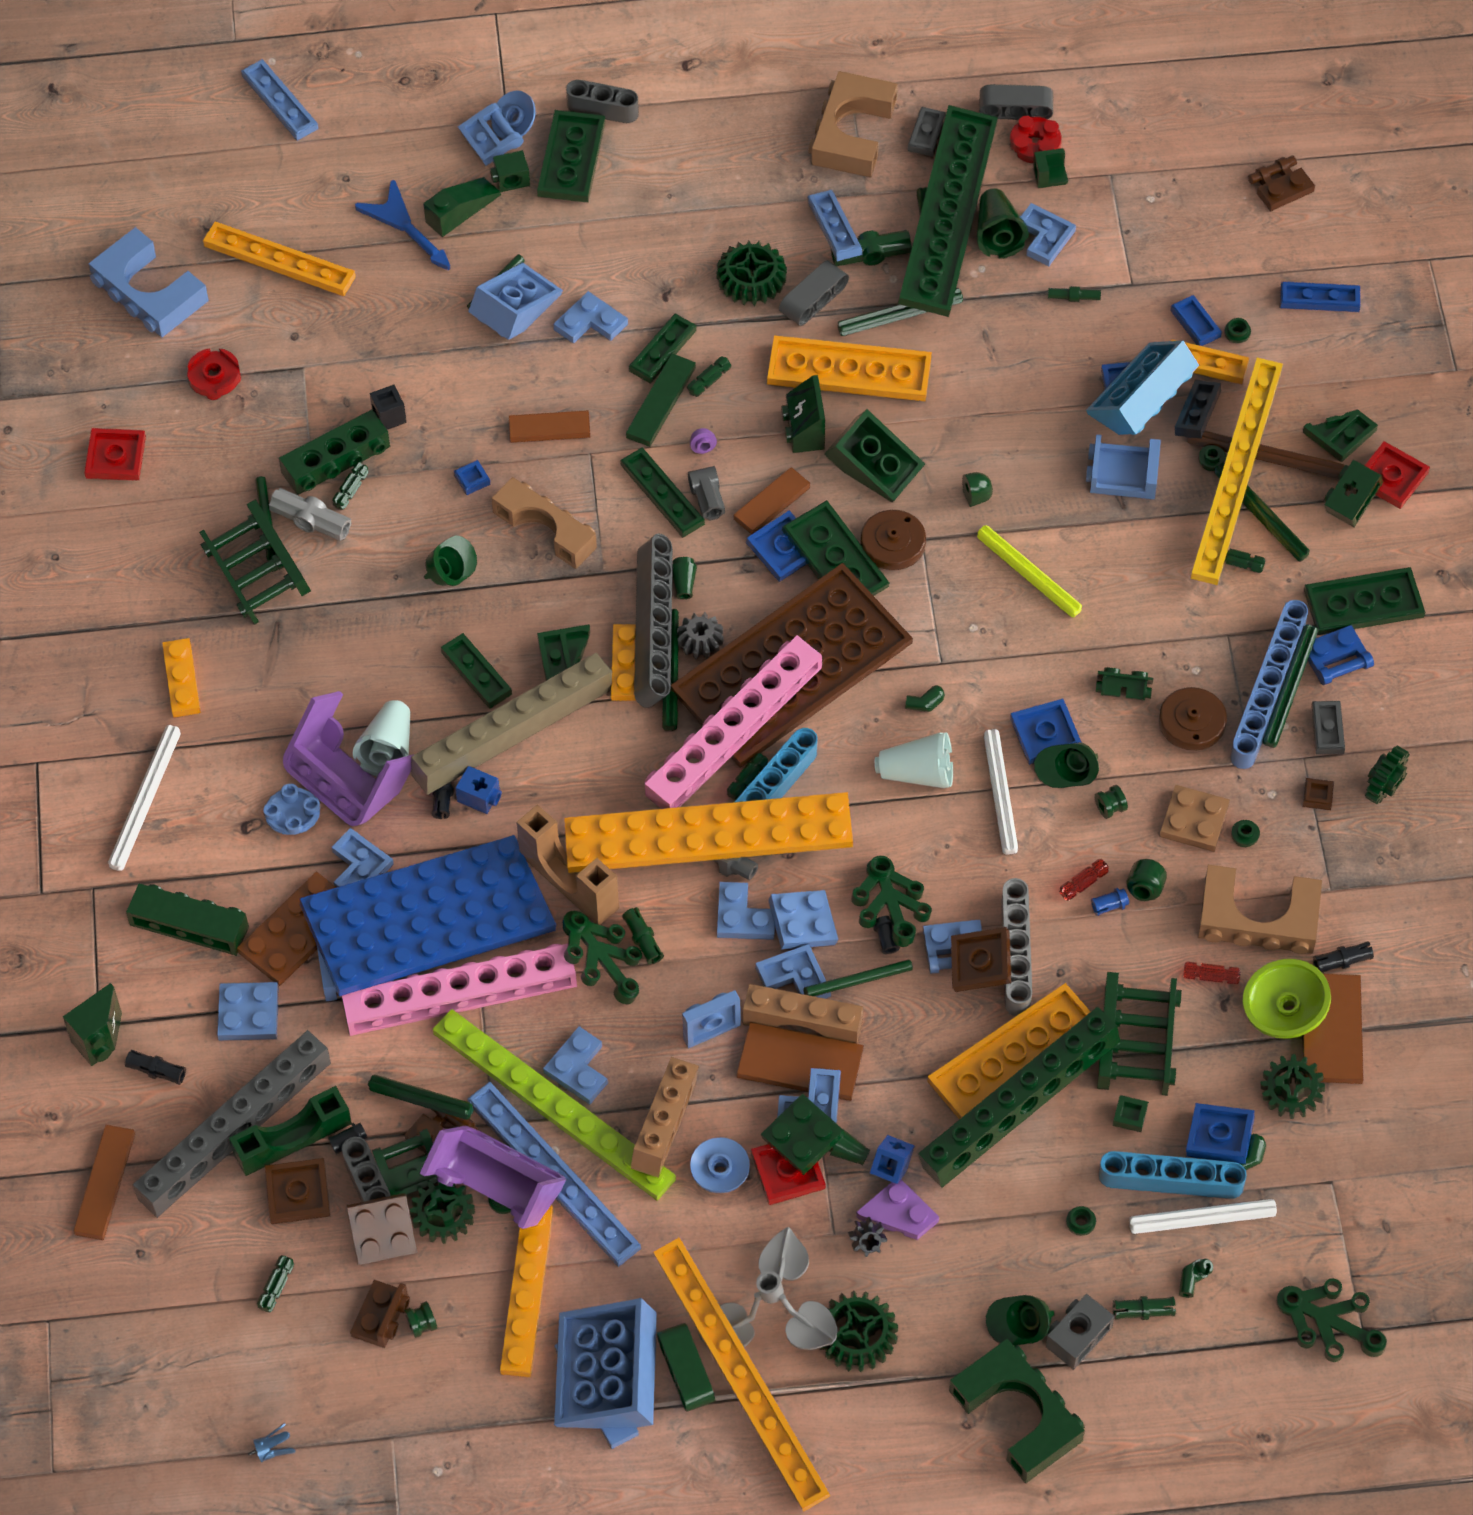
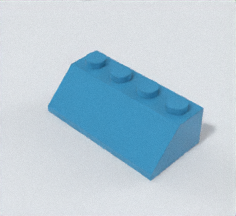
[1086,340,1199,435]

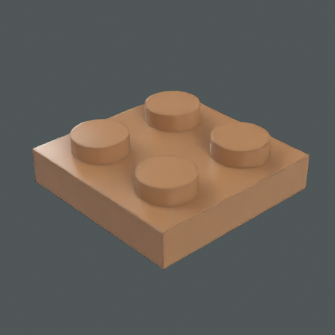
[1160,785,1230,852]

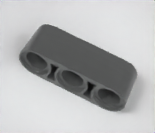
[566,79,639,123]
[979,84,1053,120]
[779,260,849,326]
[342,1137,390,1202]

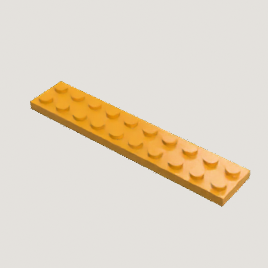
[564,792,853,873]

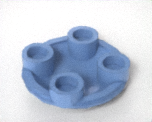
[263,784,320,835]

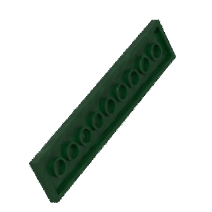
[898,105,998,317]

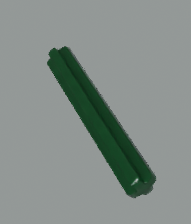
[368,1074,474,1120]

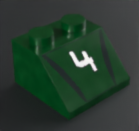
[781,375,825,453]
[63,983,122,1067]

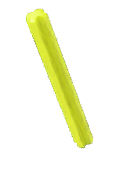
[977,525,1082,618]

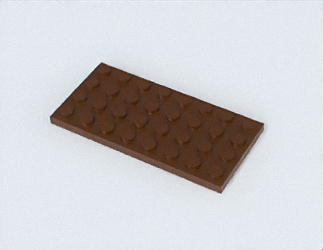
[670,563,913,768]

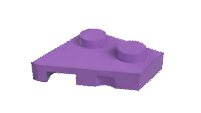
[856,1180,939,1240]

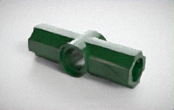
[831,230,912,266]

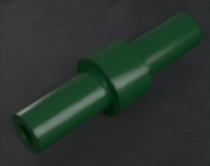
[1048,286,1101,302]

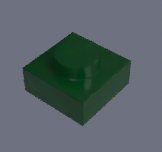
[1113,1095,1149,1133]

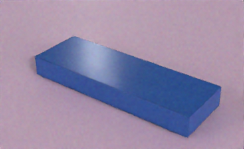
[1280,282,1360,312]

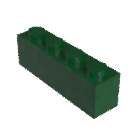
[126,883,249,956]

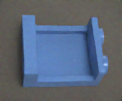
[1086,434,1161,499]

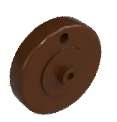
[861,510,926,570]
[1159,687,1227,751]

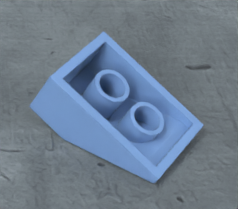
[468,263,563,340]

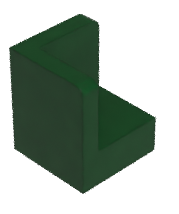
[1033,148,1068,188]

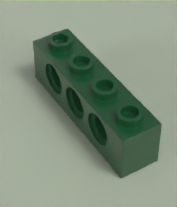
[279,410,390,495]

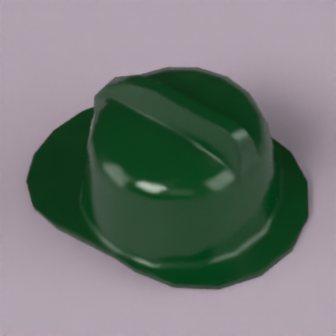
[423,535,477,586]
[1034,742,1099,788]
[986,1295,1055,1346]

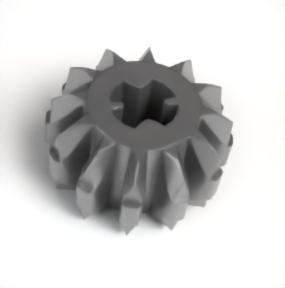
[677,612,724,659]

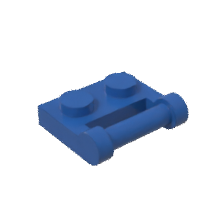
[1308,625,1374,685]

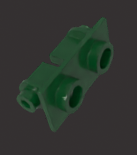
[1095,667,1154,701]

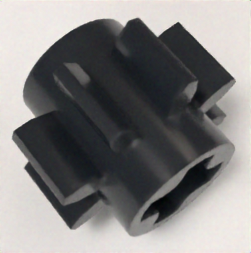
[848,1217,887,1257]

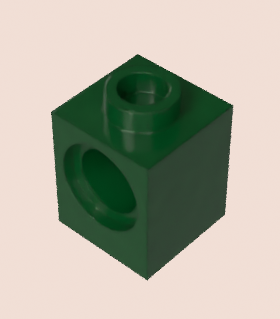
[490,150,530,192]

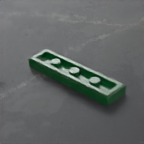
[626,353,696,447]
[620,447,705,538]

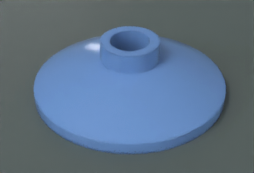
[491,91,536,139]
[690,1137,750,1193]

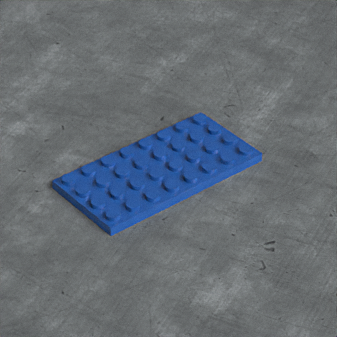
[300,835,556,996]

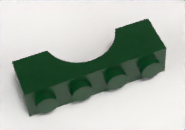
[229,1086,352,1176]

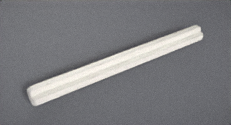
[108,725,180,871]

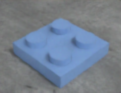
[768,890,838,950]
[217,982,279,1041]
[682,990,741,1048]

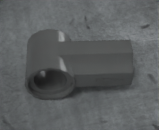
[687,466,725,521]

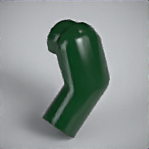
[905,685,945,712]
[1239,1134,1266,1170]
[1179,1258,1214,1298]

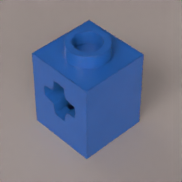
[455,766,502,814]
[870,1135,915,1184]

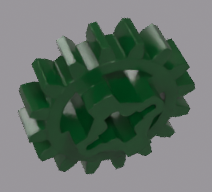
[1365,745,1410,805]
[1261,1054,1325,1119]
[410,1181,475,1244]

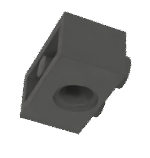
[1046,1293,1115,1370]

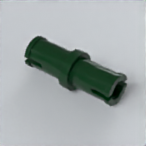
[622,907,664,965]
[1113,1296,1176,1320]

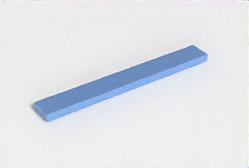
[467,1082,641,1267]

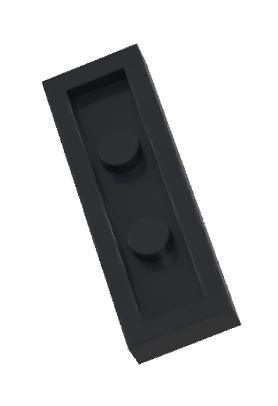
[1175,380,1221,439]

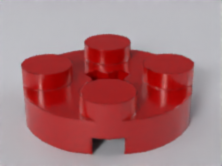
[1010,116,1062,164]
[187,348,241,400]

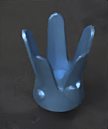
[248,1423,296,1463]

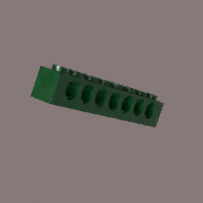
[918,1006,1121,1188]

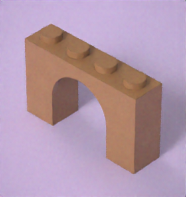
[808,71,898,178]
[516,804,619,925]
[1198,865,1322,954]

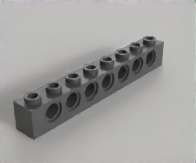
[133,1030,331,1218]

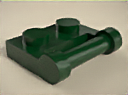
[372,1128,439,1196]

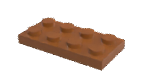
[237,871,337,987]

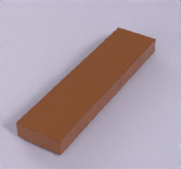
[74,1125,135,1240]

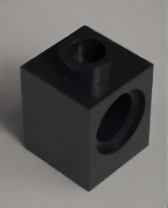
[369,384,407,430]

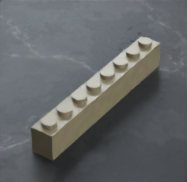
[411,653,612,795]

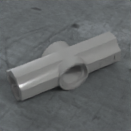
[269,488,352,541]

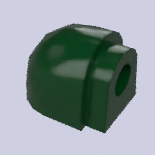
[962,472,993,507]

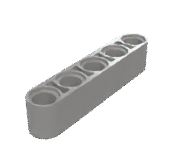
[1001,878,1032,1016]

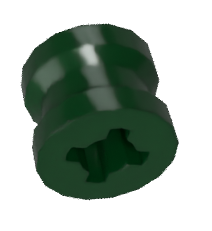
[1094,785,1128,819]
[404,1301,438,1338]

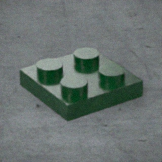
[761,1093,845,1175]

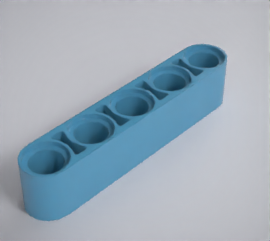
[735,728,818,802]
[1098,1151,1247,1199]

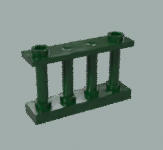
[199,499,311,625]
[1097,972,1182,1096]

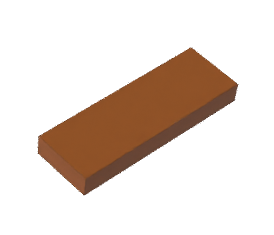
[509,410,591,443]
[734,467,810,535]

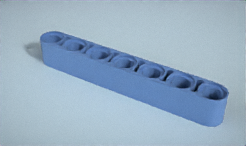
[1230,600,1308,769]

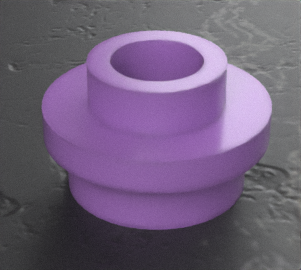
[690,428,717,454]

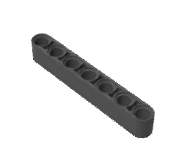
[634,533,673,708]

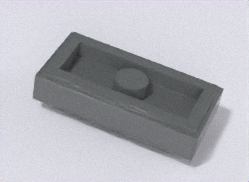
[908,107,946,157]
[1311,701,1345,754]

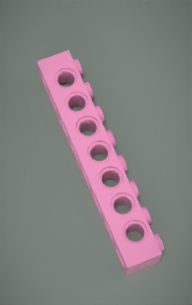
[645,636,822,809]
[342,944,577,1036]

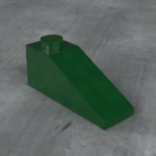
[423,177,501,237]

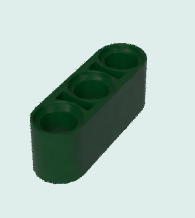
[656,1323,716,1412]

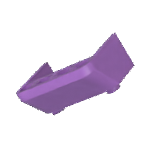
[283,691,414,826]
[420,1126,566,1229]

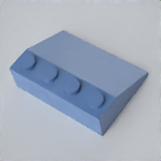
[554,1298,657,1429]

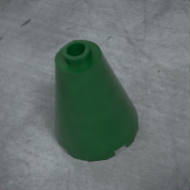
[977,188,1029,258]

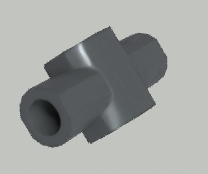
[713,857,758,880]

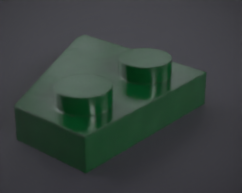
[1302,409,1378,463]
[537,624,591,681]

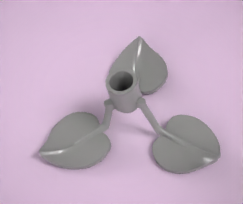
[698,1227,837,1350]

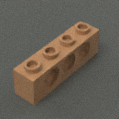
[631,1057,699,1178]

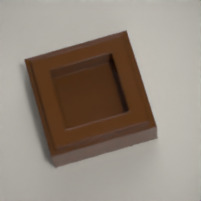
[1303,778,1334,810]

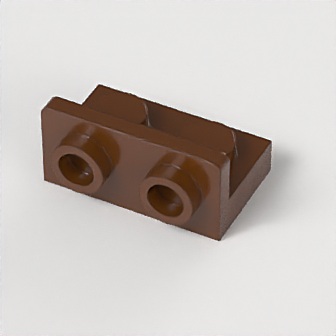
[350,1279,410,1348]

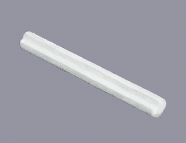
[984,729,1018,855]
[1129,1199,1277,1234]

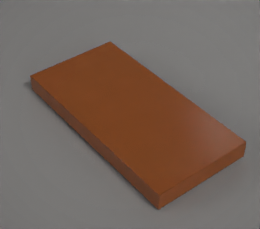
[1303,974,1364,1084]
[737,1022,864,1101]

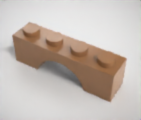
[492,477,597,569]
[743,984,863,1044]

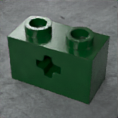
[1324,459,1383,528]

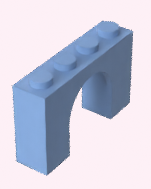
[88,227,209,338]

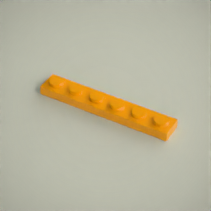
[203,221,355,296]
[500,1206,553,1377]

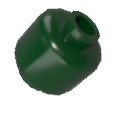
[1126,859,1167,901]

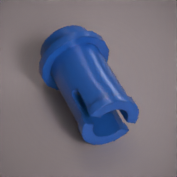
[1091,888,1129,916]

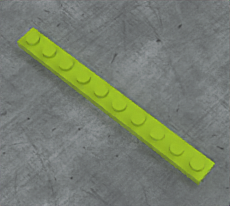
[433,1009,676,1201]

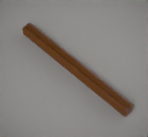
[1187,431,1345,479]

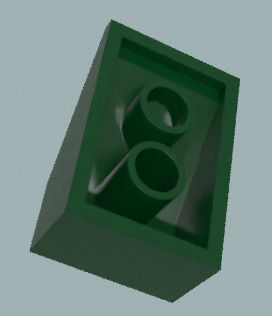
[824,409,925,502]

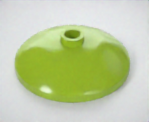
[1243,959,1331,1039]

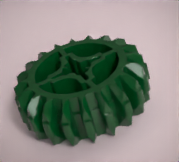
[716,239,787,306]
[820,1290,898,1372]

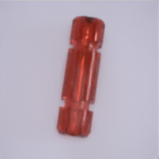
[1059,859,1109,901]
[1183,961,1241,984]

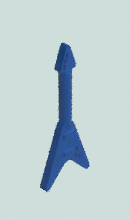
[355,180,450,270]

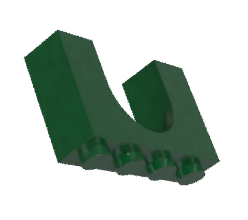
[949,1339,1085,1484]

